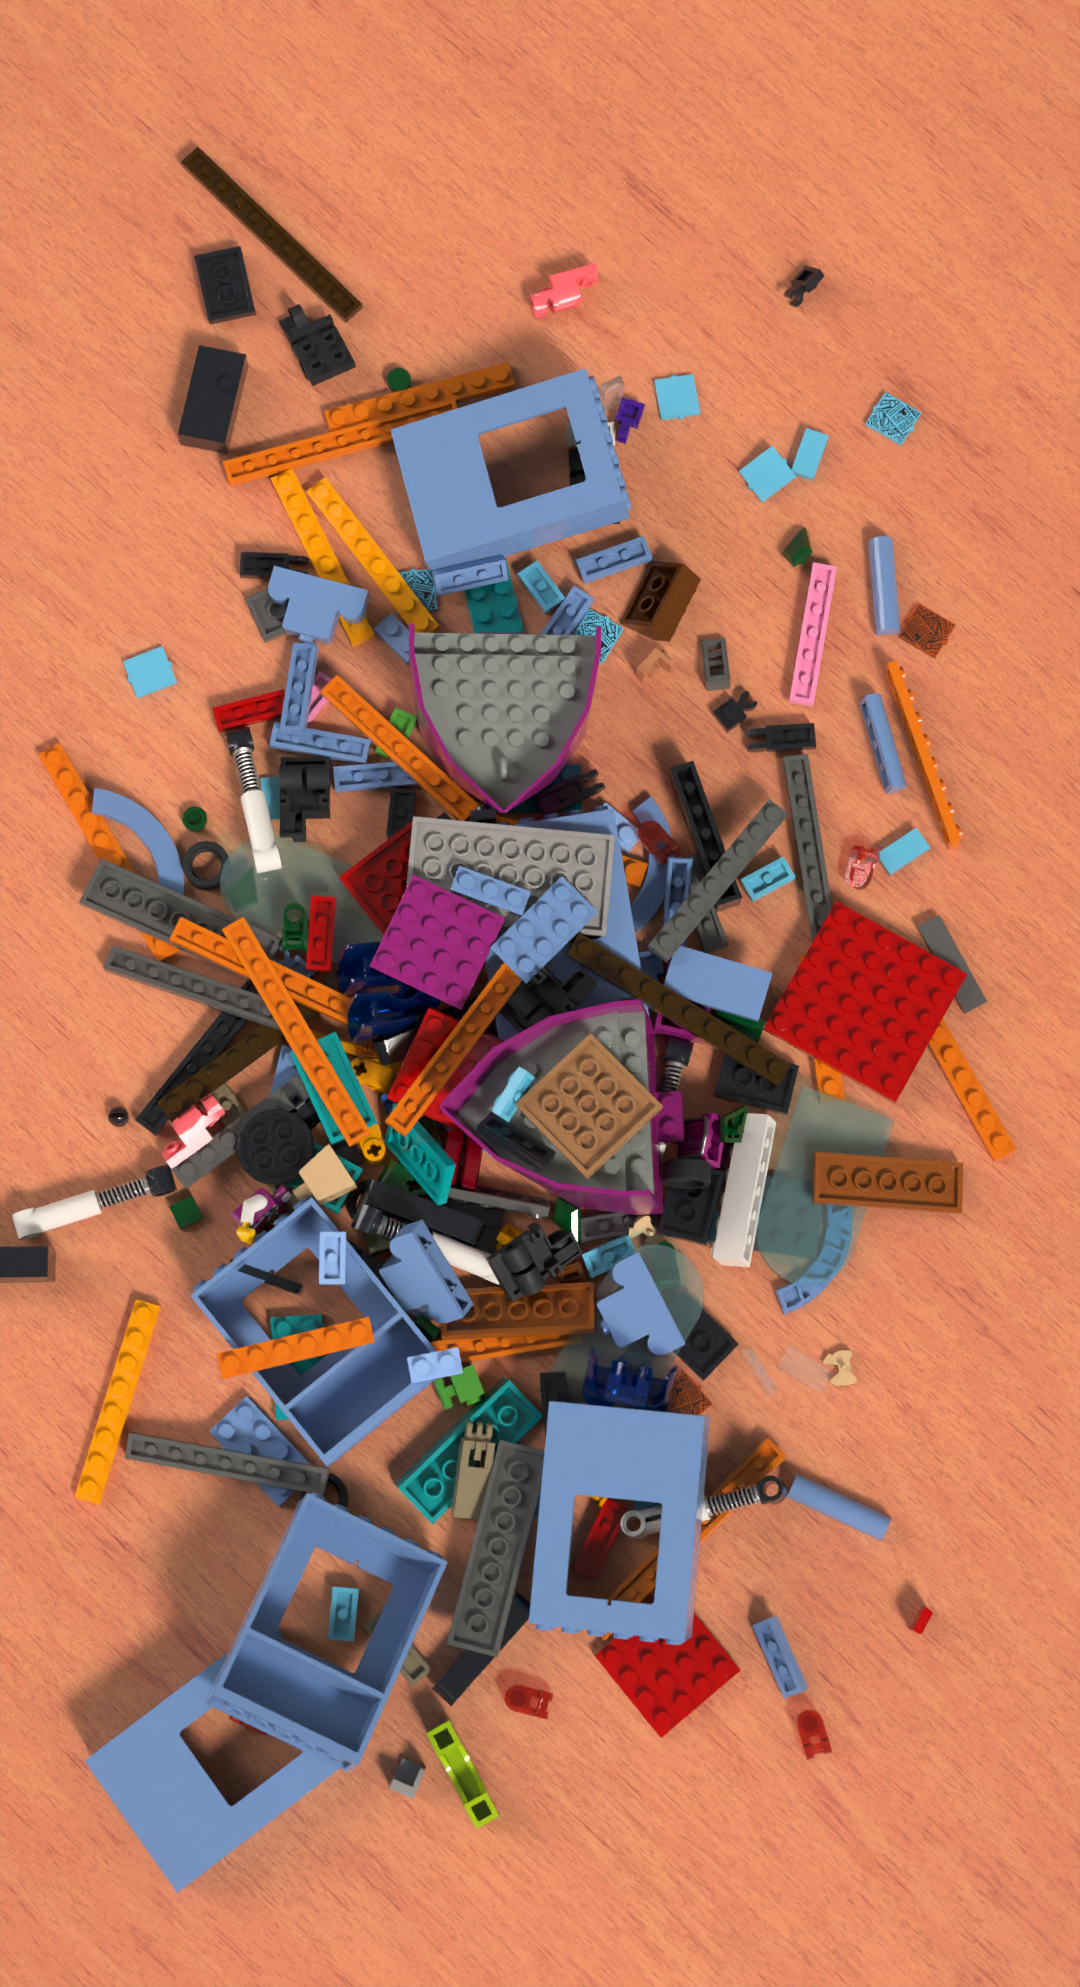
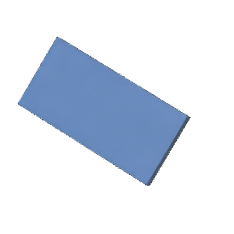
[664,946,772,1022]

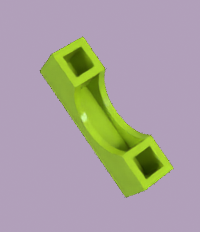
[426,1719,499,1829]

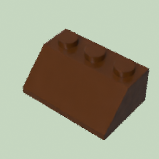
[620,561,701,642]

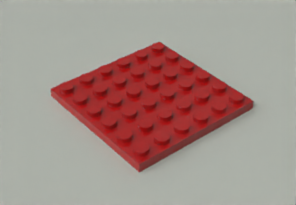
[763,901,967,1104]

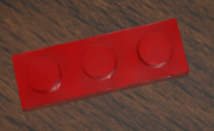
[212,689,285,733]
[305,895,336,972]
[572,1498,630,1580]

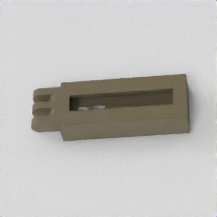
[451,1421,495,1520]

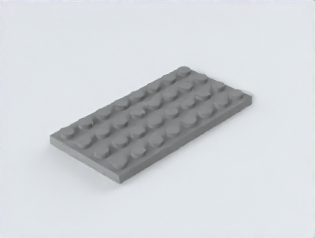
[406,816,615,937]

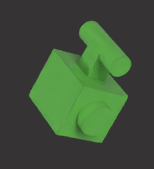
[433,1365,485,1410]

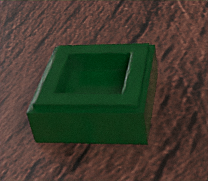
[169,1196,203,1230]
[413,1314,439,1342]

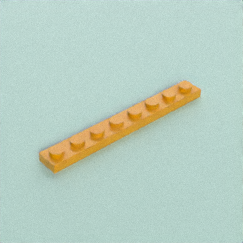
[270,468,375,647]
[306,477,440,633]
[74,1299,161,1505]

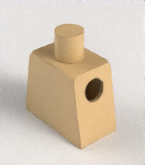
[293,1144,358,1205]

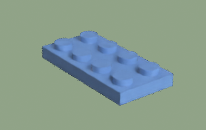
[490,877,598,984]
[209,1396,311,1507]

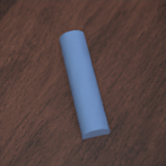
[868,536,901,635]
[860,693,907,794]
[663,857,693,947]
[786,1473,891,1541]

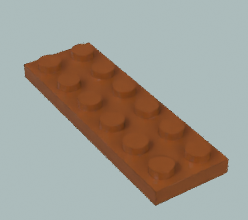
[812,1152,963,1214]
[441,1282,595,1340]

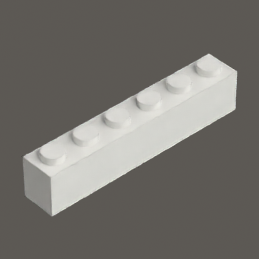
[711,1113,776,1268]

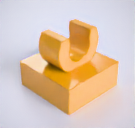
[496,1223,523,1250]

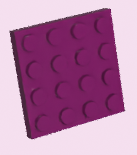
[370,874,505,1010]

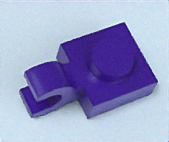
[615,397,645,444]

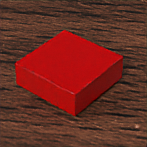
[909,1607,933,1634]

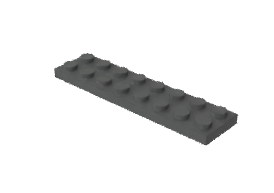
[79,858,282,981]
[447,1440,545,1658]

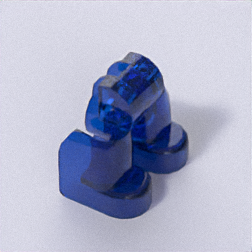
[338,941,440,1043]
[582,1346,679,1412]

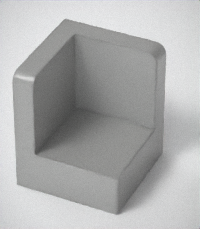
[389,1758,426,1799]

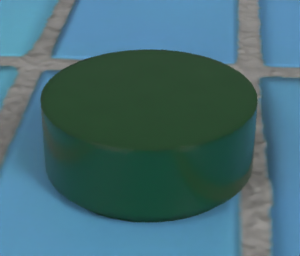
[387,368,411,392]
[182,806,208,832]

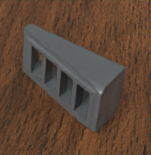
[701,638,730,691]

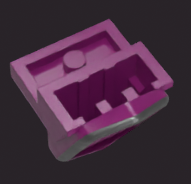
[677,1113,731,1173]

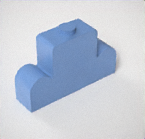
[268,566,371,644]
[379,1220,473,1323]
[596,1252,686,1355]

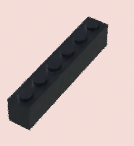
[668,761,742,912]

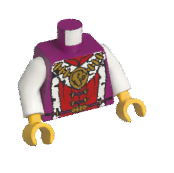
[230,1185,293,1243]

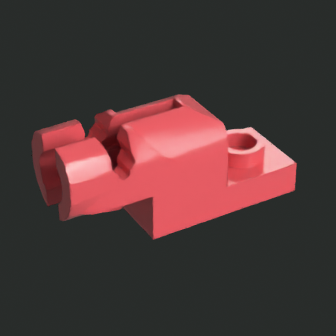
[530,263,598,318]
[161,1093,226,1169]

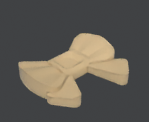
[628,1214,666,1249]
[823,1350,857,1386]

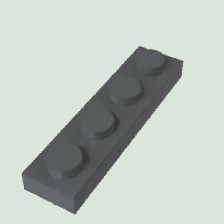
[448,1181,551,1218]

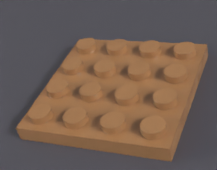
[515,1033,663,1180]

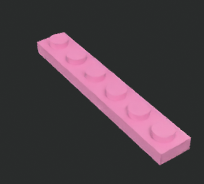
[789,562,837,707]

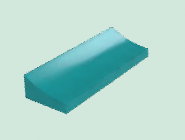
[394,1376,542,1525]

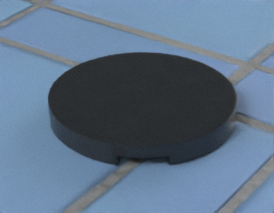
[237,1109,314,1186]

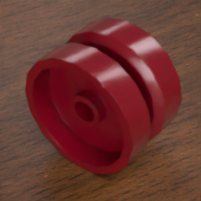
[443,1129,483,1190]

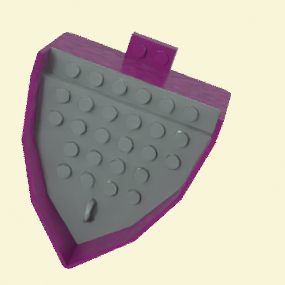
[409,623,601,814]
[440,1000,685,1215]

